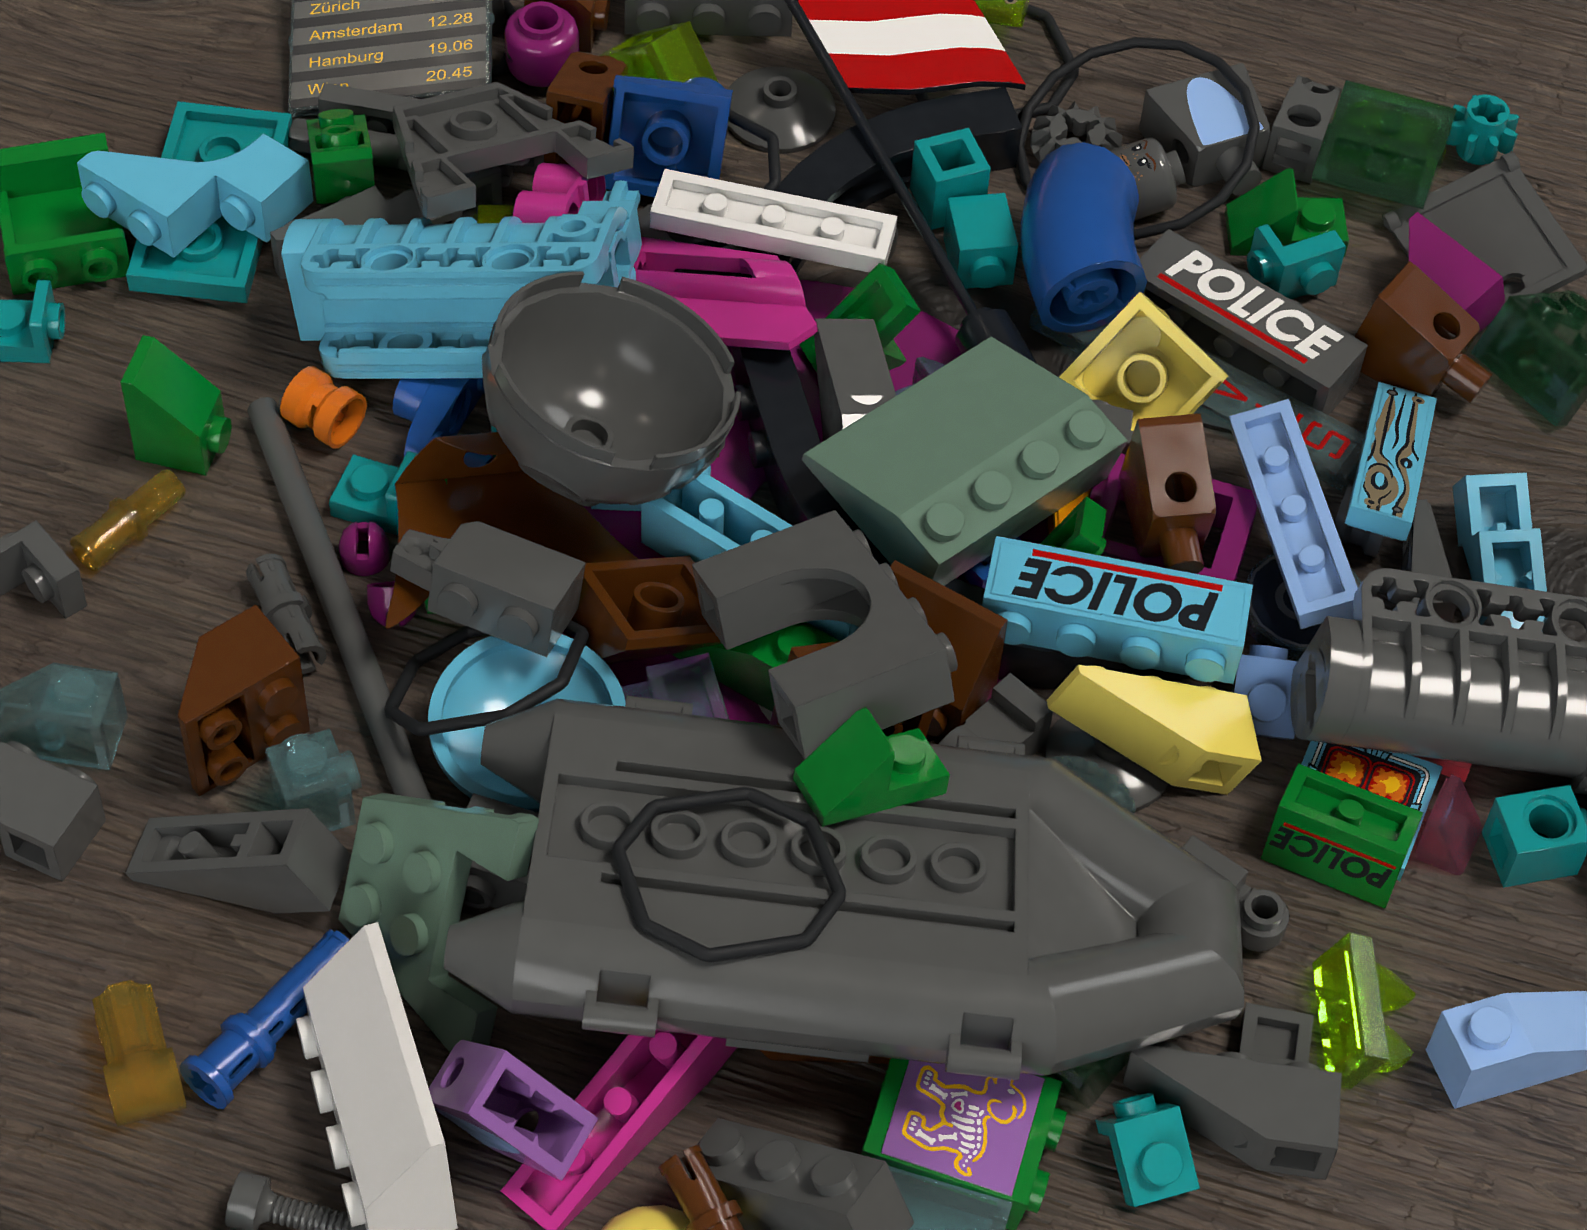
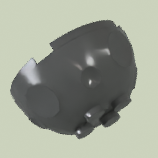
[482,271,741,506]

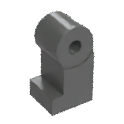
[1262,75,1342,184]
[938,673,1053,756]

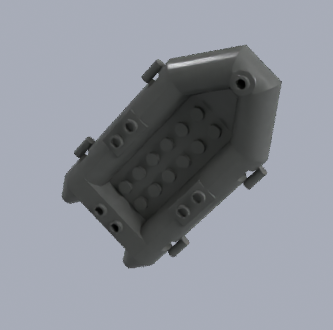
[444,695,1244,1081]

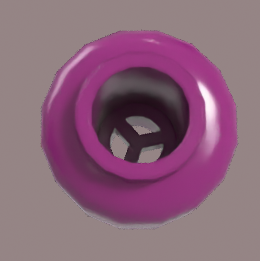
[504,1,579,88]

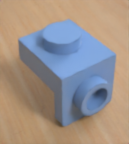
[1232,645,1298,740]

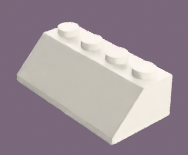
[296,922,458,1230]

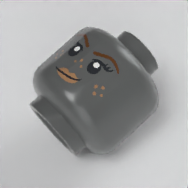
[1110,138,1186,221]

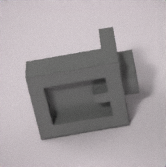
[0,520,87,619]

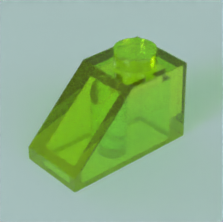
[598,21,719,83]

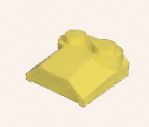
[1059,292,1229,431]

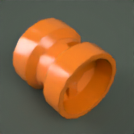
[280,366,367,449]

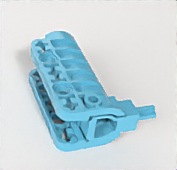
[281,180,642,379]

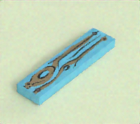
[1345,382,1437,541]

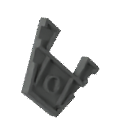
[393,82,634,219]

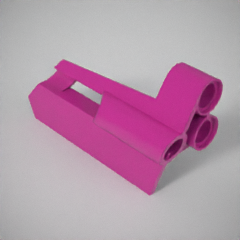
[513,163,818,350]

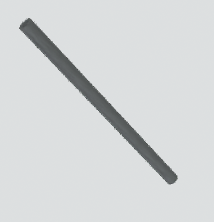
[247,397,432,800]

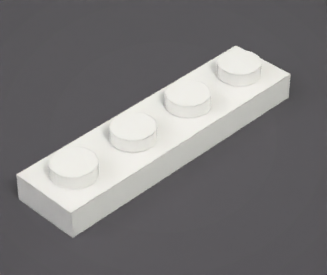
[650,169,897,273]

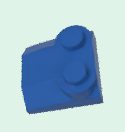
[604,75,733,197]

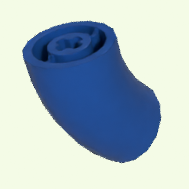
[1020,142,1147,333]

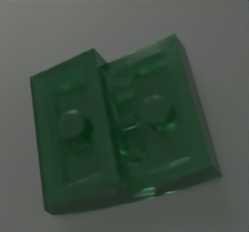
[1312,80,1457,210]

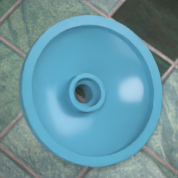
[428,634,626,813]

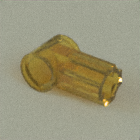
[92,980,187,1127]

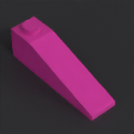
[500,1030,737,1230]

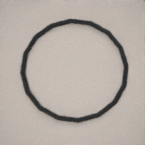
[1017,37,1260,240]

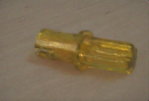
[70,469,186,571]

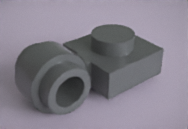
[1182,835,1290,952]

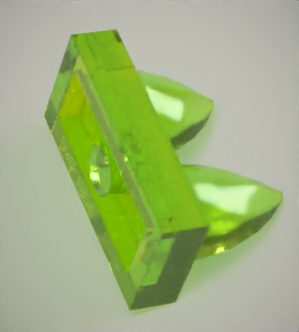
[1312,932,1416,1089]

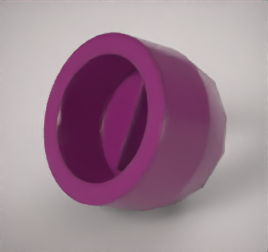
[338,521,390,576]
[367,581,418,627]

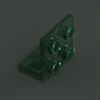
[1470,290,1587,427]

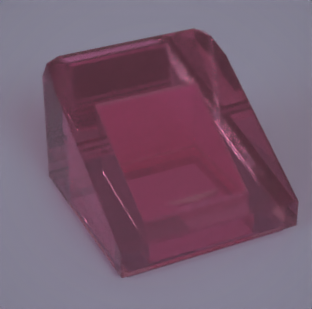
[1415,774,1482,875]

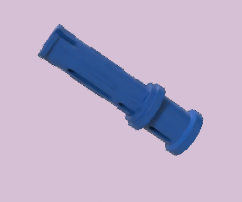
[179,929,349,1109]

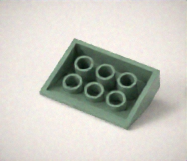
[802,337,1128,586]

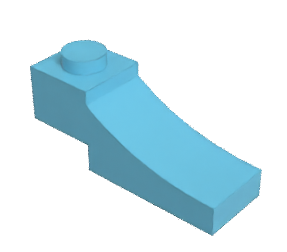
[1452,473,1547,629]

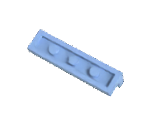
[1229,399,1358,629]

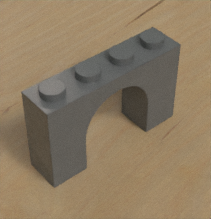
[692,510,958,759]

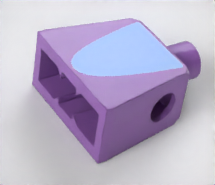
[429,1040,599,1181]

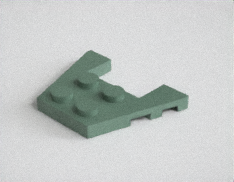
[338,793,539,1052]

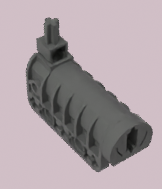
[1290,568,1587,795]

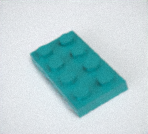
[126,101,292,304]

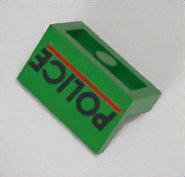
[1261,763,1423,909]

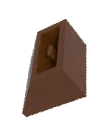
[178,604,310,797]

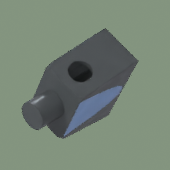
[1139,63,1270,195]

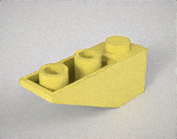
[1046,665,1262,795]

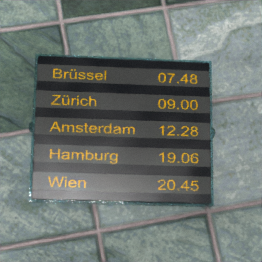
[288,0,495,117]

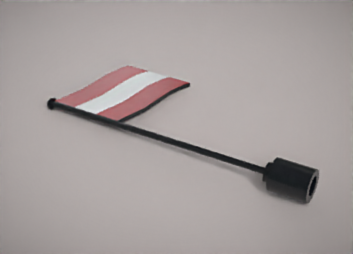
[784,0,1038,364]

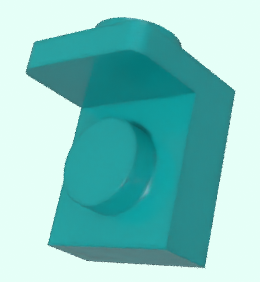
[0,280,66,363]
[329,451,418,536]

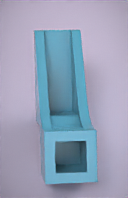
[77,133,314,258]

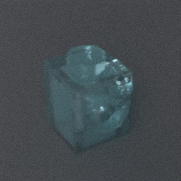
[265,729,362,832]

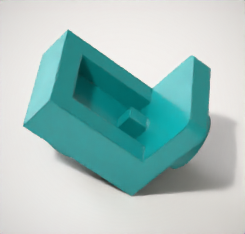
[1246,224,1346,299]
[1095,1093,1200,1207]

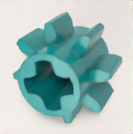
[1446,94,1519,165]

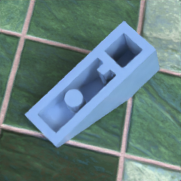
[1426,991,1587,1109]

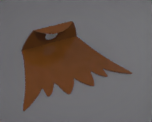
[385,432,638,629]

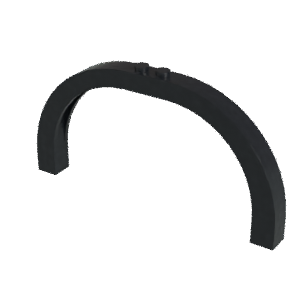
[732,87,1191,689]

